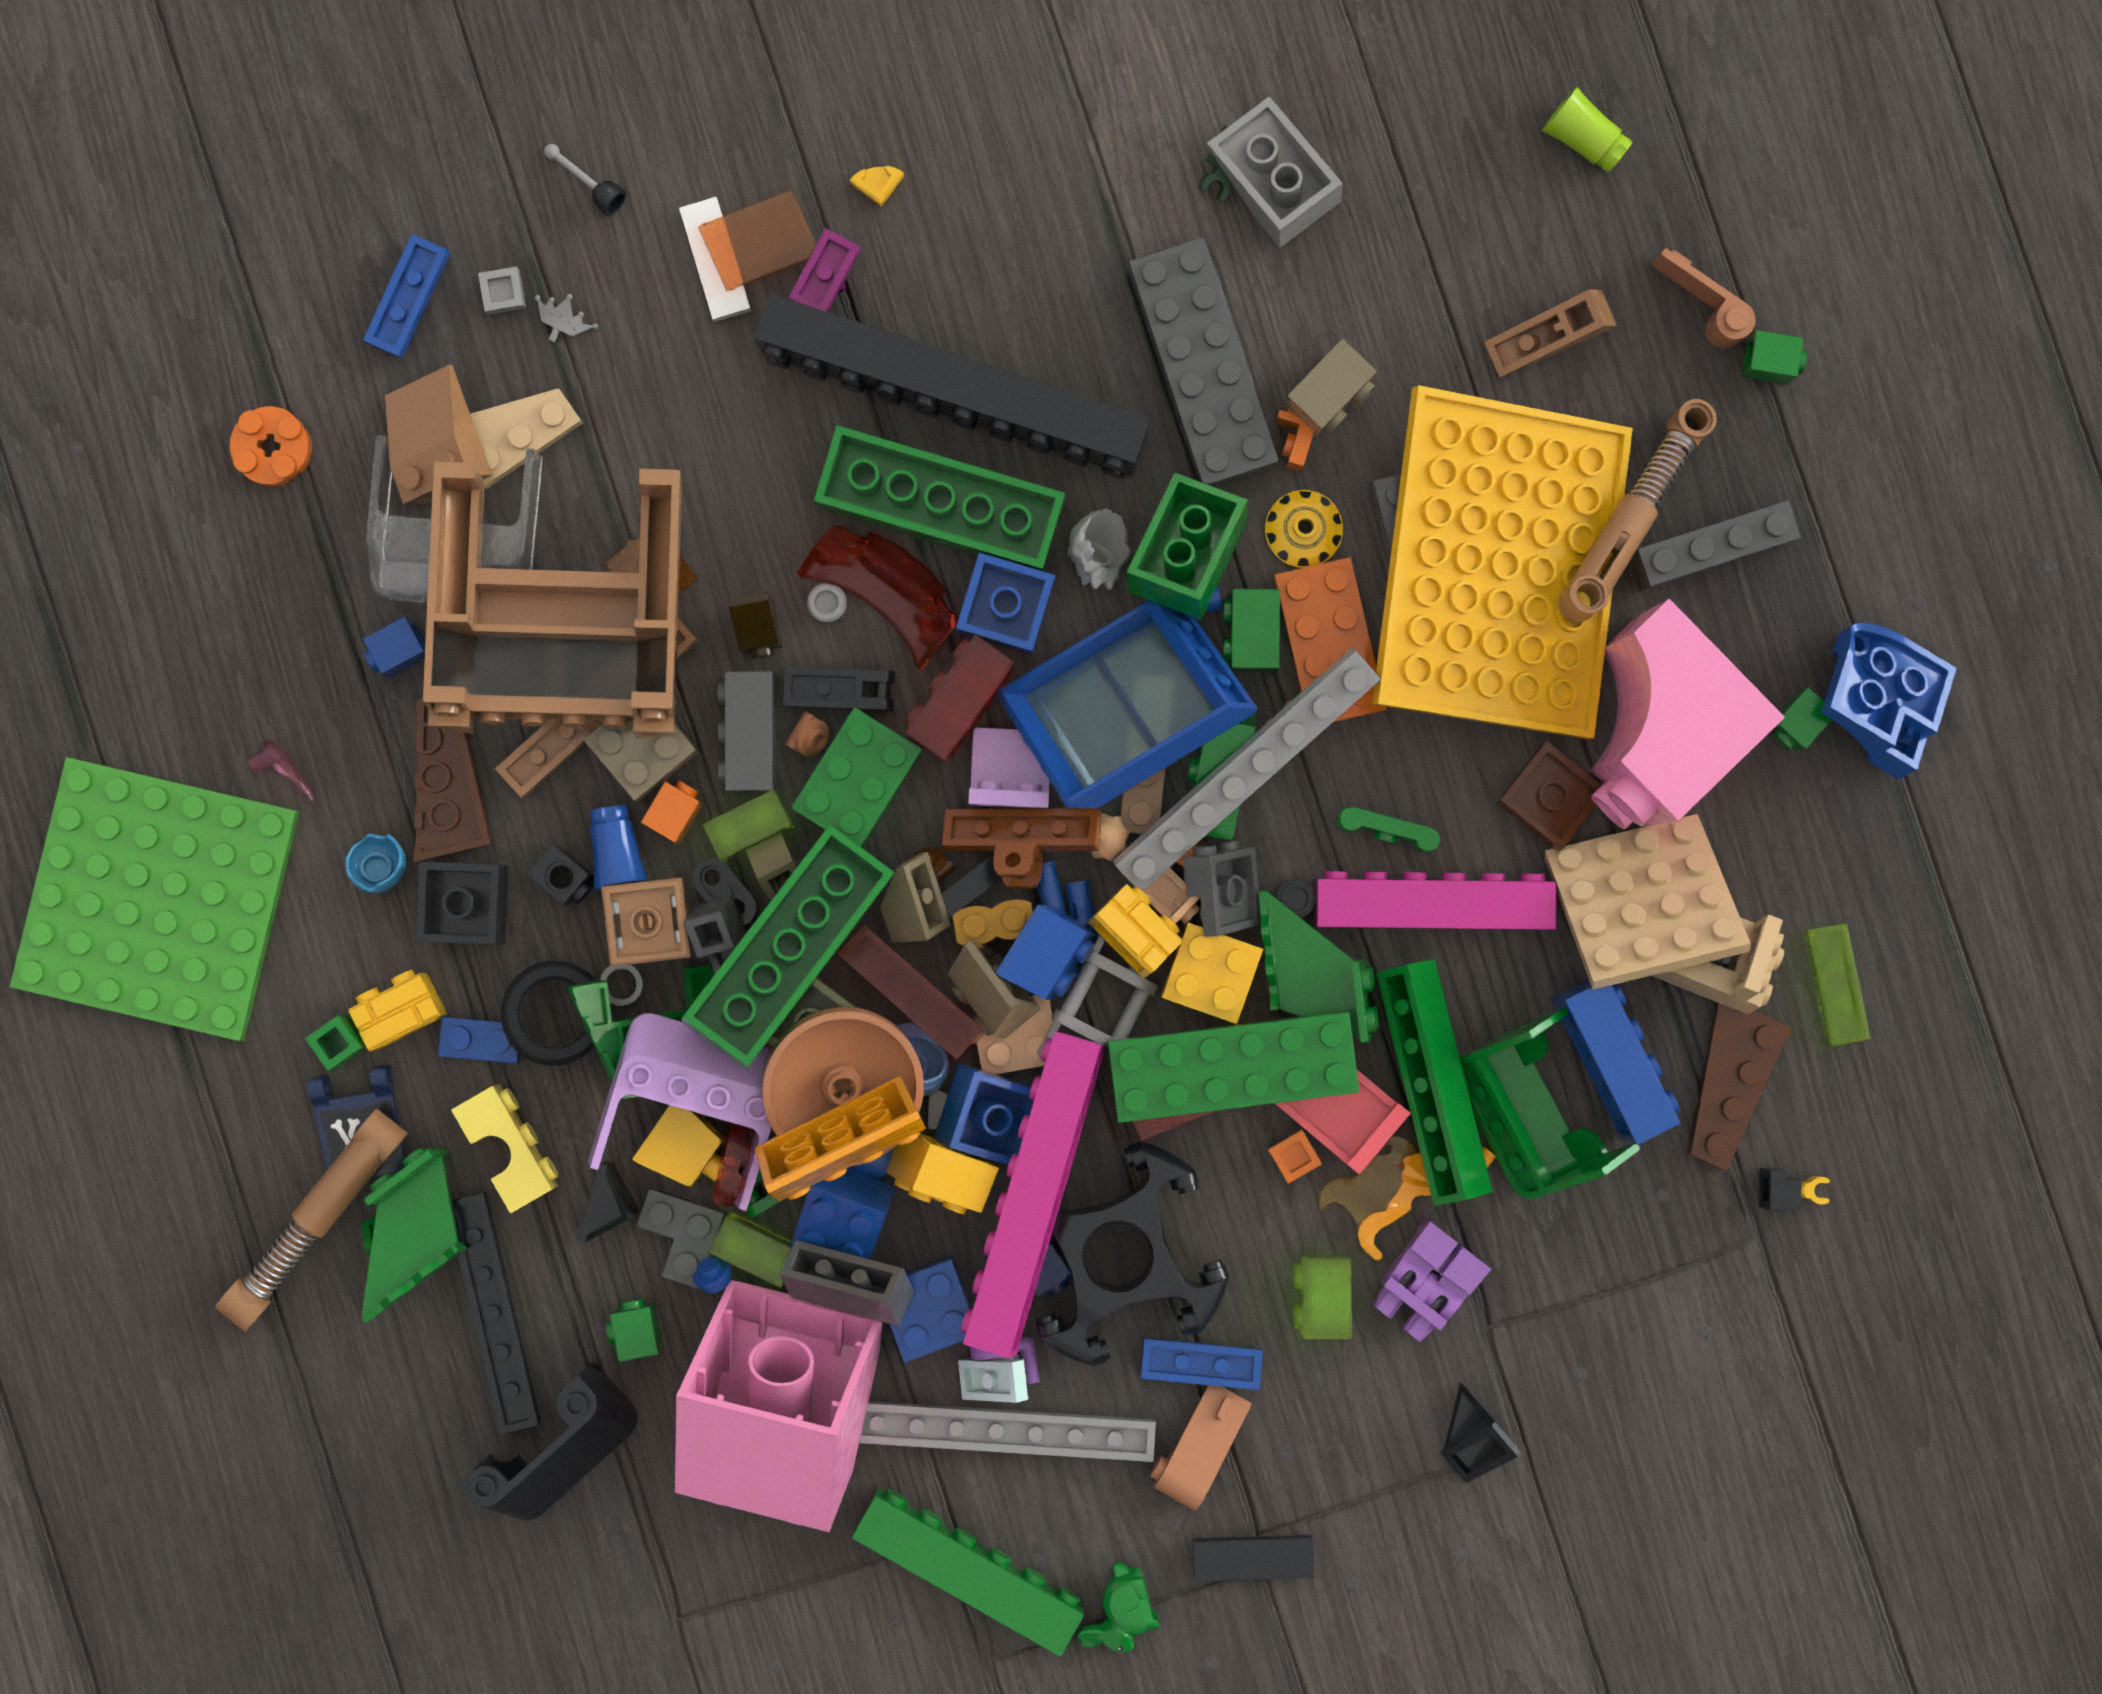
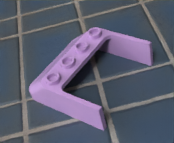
[588,1013,772,1211]

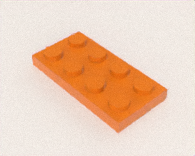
[1273,557,1387,723]

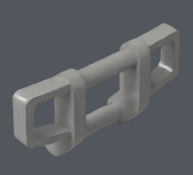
[1037,934,1158,1058]

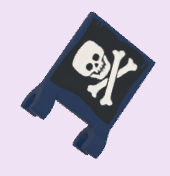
[306,1064,406,1177]

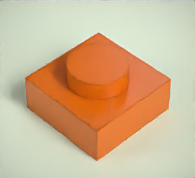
[1267,1129,1322,1184]

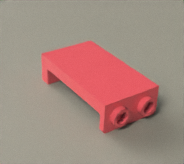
[1275,1069,1411,1175]

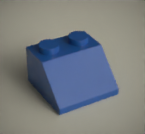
[996,905,1096,1000]

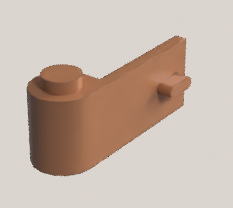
[1651,248,1755,349]
[1150,1385,1252,1511]

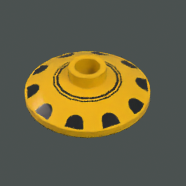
[1265,490,1343,568]

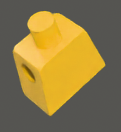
[632,1105,735,1187]

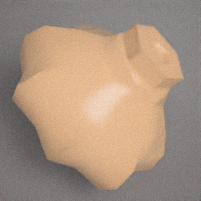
[1091,813,1130,862]

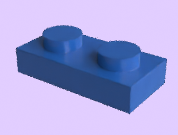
[438,1016,523,1063]

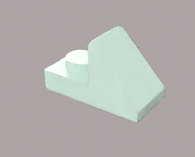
[958,1354,1028,1403]

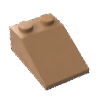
[385,365,492,505]

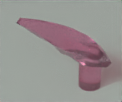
[249,740,315,801]

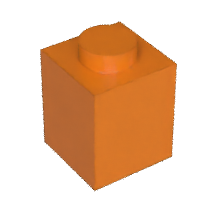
[641,780,704,844]

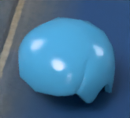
[345,833,406,893]

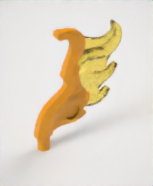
[1319,1136,1496,1260]

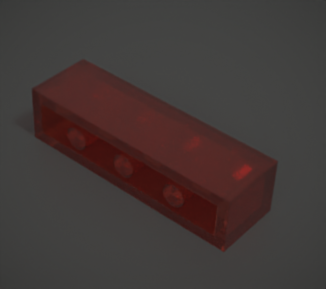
[838,924,985,1063]

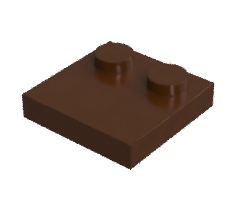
[1497,741,1602,852]

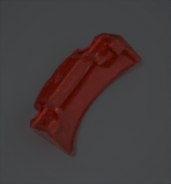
[797,526,958,671]

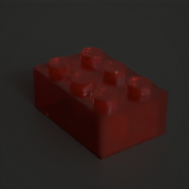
[904,634,1016,765]

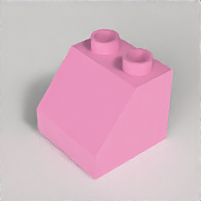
[675,1280,882,1532]

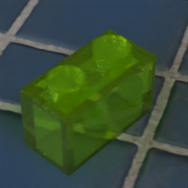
[702,789,795,861]
[709,1212,792,1288]
[1293,1254,1352,1339]

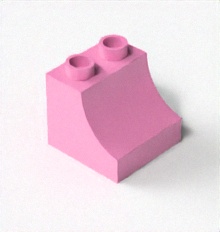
[1589,599,1785,829]

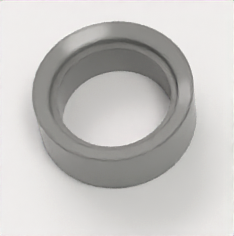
[600,964,645,1006]

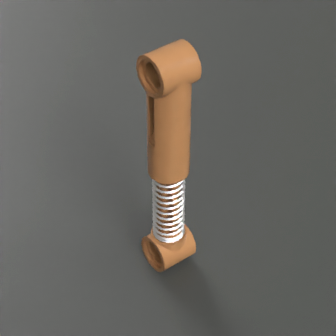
[1558,399,1717,622]
[214,1109,408,1333]

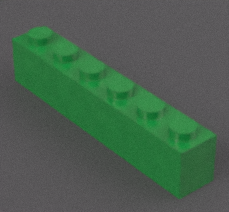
[1376,959,1493,1206]
[852,1488,1084,1657]

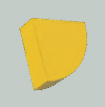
[849,166,904,207]

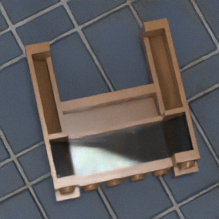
[423,461,682,738]

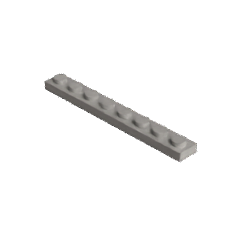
[1113,647,1381,891]
[859,1401,1156,1462]

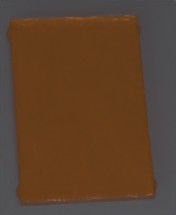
[698,190,816,292]

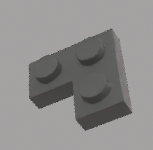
[636,1188,726,1289]

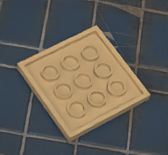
[1545,814,1751,990]

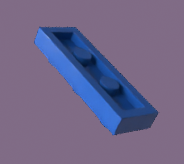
[363,234,451,359]
[1140,1337,1263,1390]

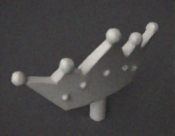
[535,294,598,342]

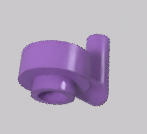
[970,1335,1040,1384]

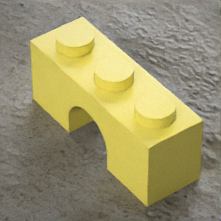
[451,1084,559,1214]

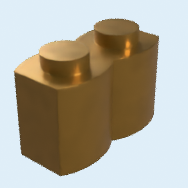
[952,899,1033,945]

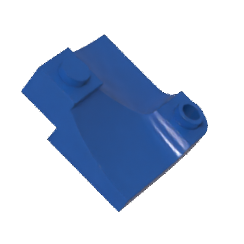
[1821,623,1957,779]

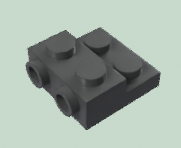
[1184,840,1261,936]

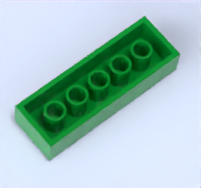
[814,425,1065,572]
[681,825,895,1071]
[1107,1011,1359,1123]

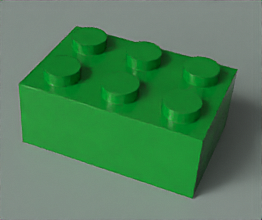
[1126,473,1248,620]
[791,707,924,848]

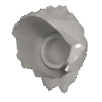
[1067,508,1132,590]

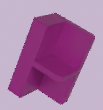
[788,228,861,312]

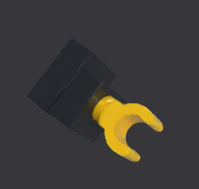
[1759,1168,1830,1211]

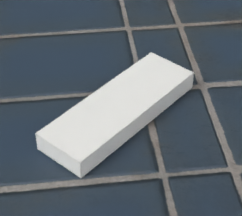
[679,197,751,322]

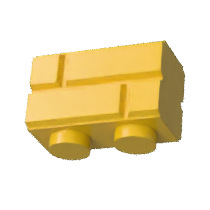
[1087,884,1183,979]
[348,969,447,1052]

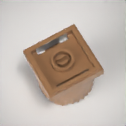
[601,877,692,967]

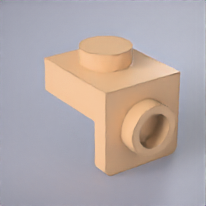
[1143,868,1200,925]

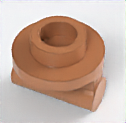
[785,711,829,757]

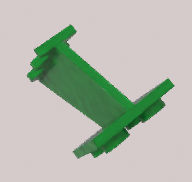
[1259,891,1381,1043]
[361,1147,467,1324]

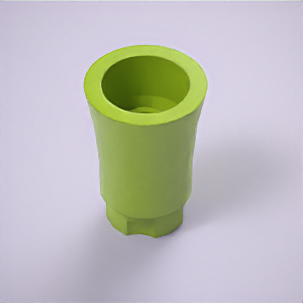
[1541,86,1632,172]

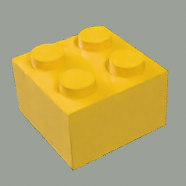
[1160,923,1263,1024]
[885,1132,999,1215]

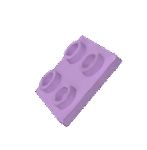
[968,728,1050,809]

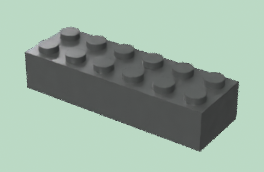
[1128,237,1279,488]

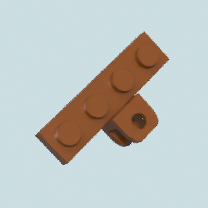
[942,808,1102,889]

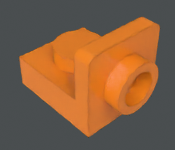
[1274,408,1314,473]

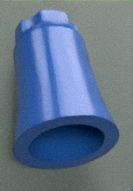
[590,805,648,892]

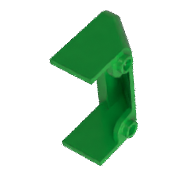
[1460,1007,1640,1200]

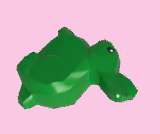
[1077,1562,1160,1652]

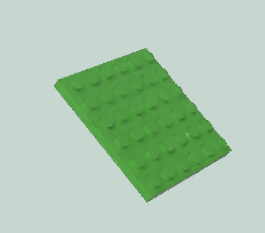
[10,757,300,1041]

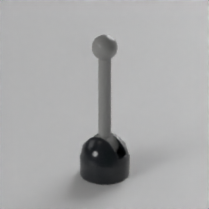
[544,144,627,216]

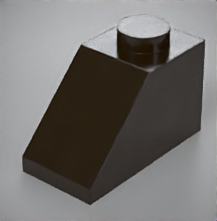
[727,592,783,659]

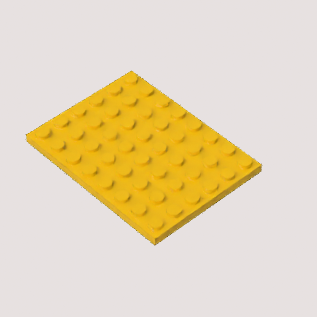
[1372,385,1633,739]

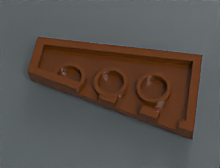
[413,699,493,863]
[1687,1002,1792,1171]

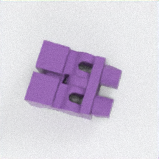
[1373,1217,1491,1342]

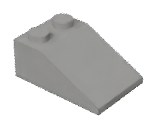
[1207,96,1343,248]

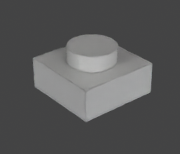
[478,266,526,315]

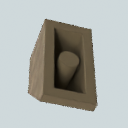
[746,832,799,901]
[880,852,951,943]

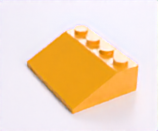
[755,1076,926,1202]

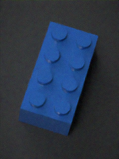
[1550,979,1681,1145]

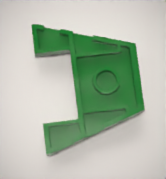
[568,962,715,1099]

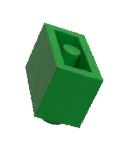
[1222,589,1280,672]

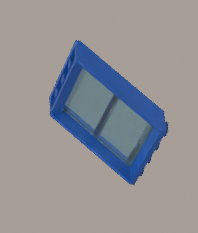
[996,600,1258,808]

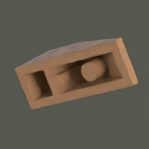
[1484,289,1617,378]

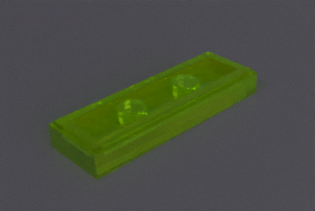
[1805,923,1870,1046]

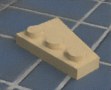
[470,388,583,489]

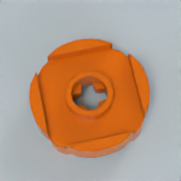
[230,406,312,487]

